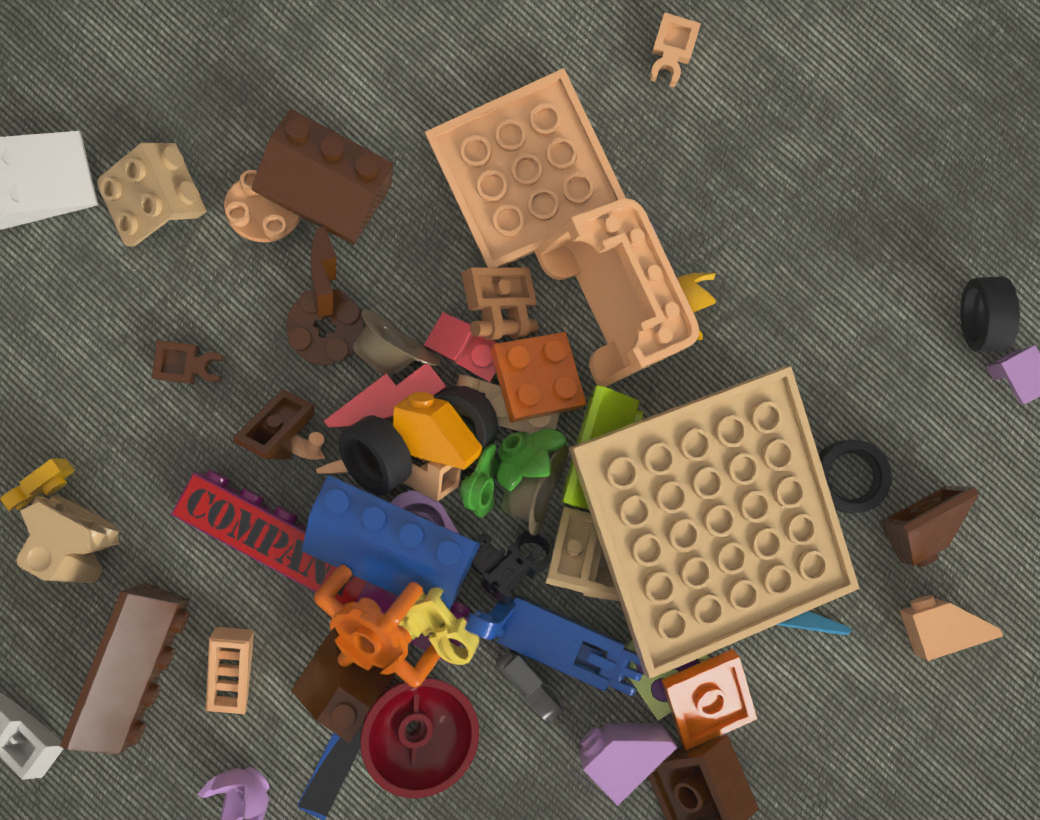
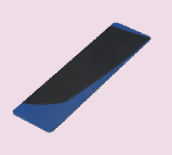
[298,726,362,820]

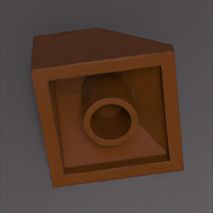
[879,486,979,567]
[291,627,396,743]

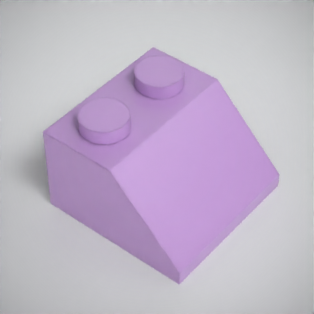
[579,723,677,806]

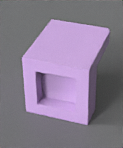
[986,345,1040,404]

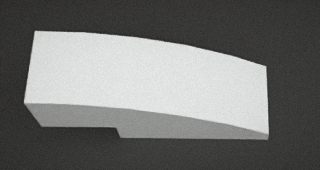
[0,692,64,779]

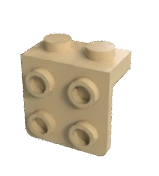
[97,143,207,246]

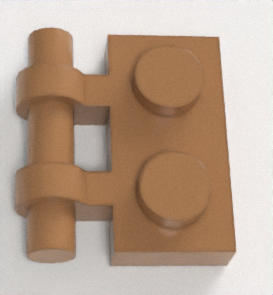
[461,268,538,340]

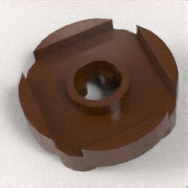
[286,289,365,366]

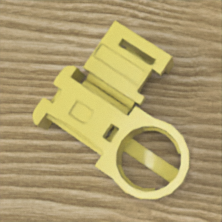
[398,587,479,665]

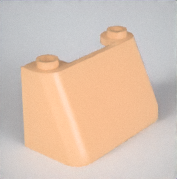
[534,198,699,387]

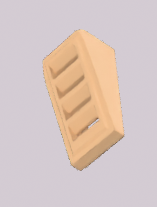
[206,627,254,714]

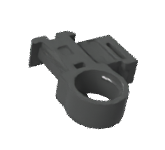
[495,649,564,724]

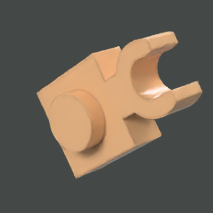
[650,12,701,88]

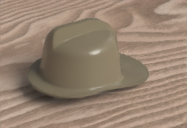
[353,309,441,374]
[502,446,568,536]

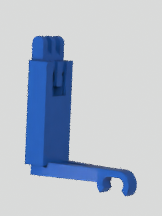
[464,595,643,696]

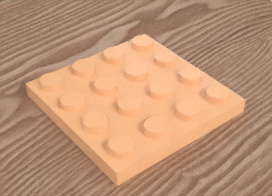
[425,68,626,268]

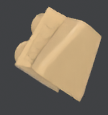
[16,495,120,583]

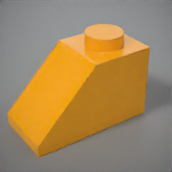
[393,392,482,470]

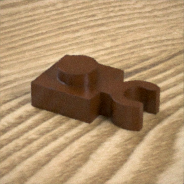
[151,340,225,385]

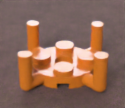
[314,565,440,688]

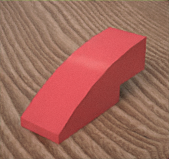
[324,364,448,429]

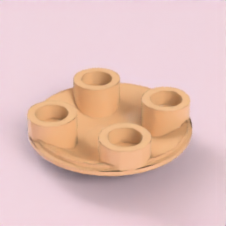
[224,170,301,242]

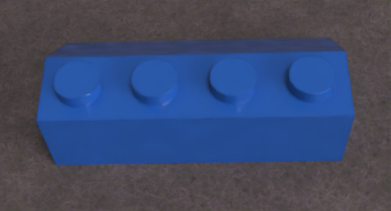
[302,475,480,611]

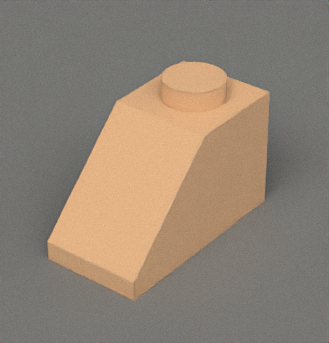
[900,595,1003,661]

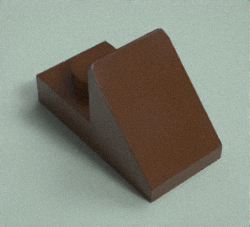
[233,389,315,460]

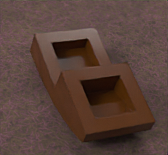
[311,226,337,318]

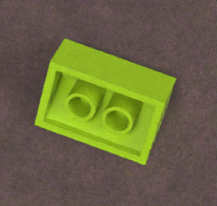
[560,385,643,510]

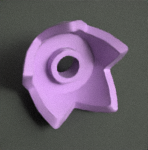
[197,767,270,820]

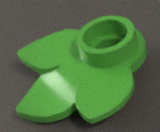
[497,429,568,491]
[460,444,501,517]

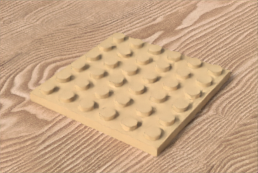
[569,366,860,679]

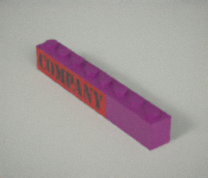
[171,469,471,664]

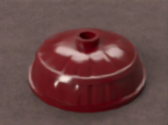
[360,677,479,798]

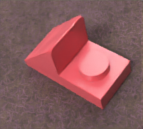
[424,312,498,383]

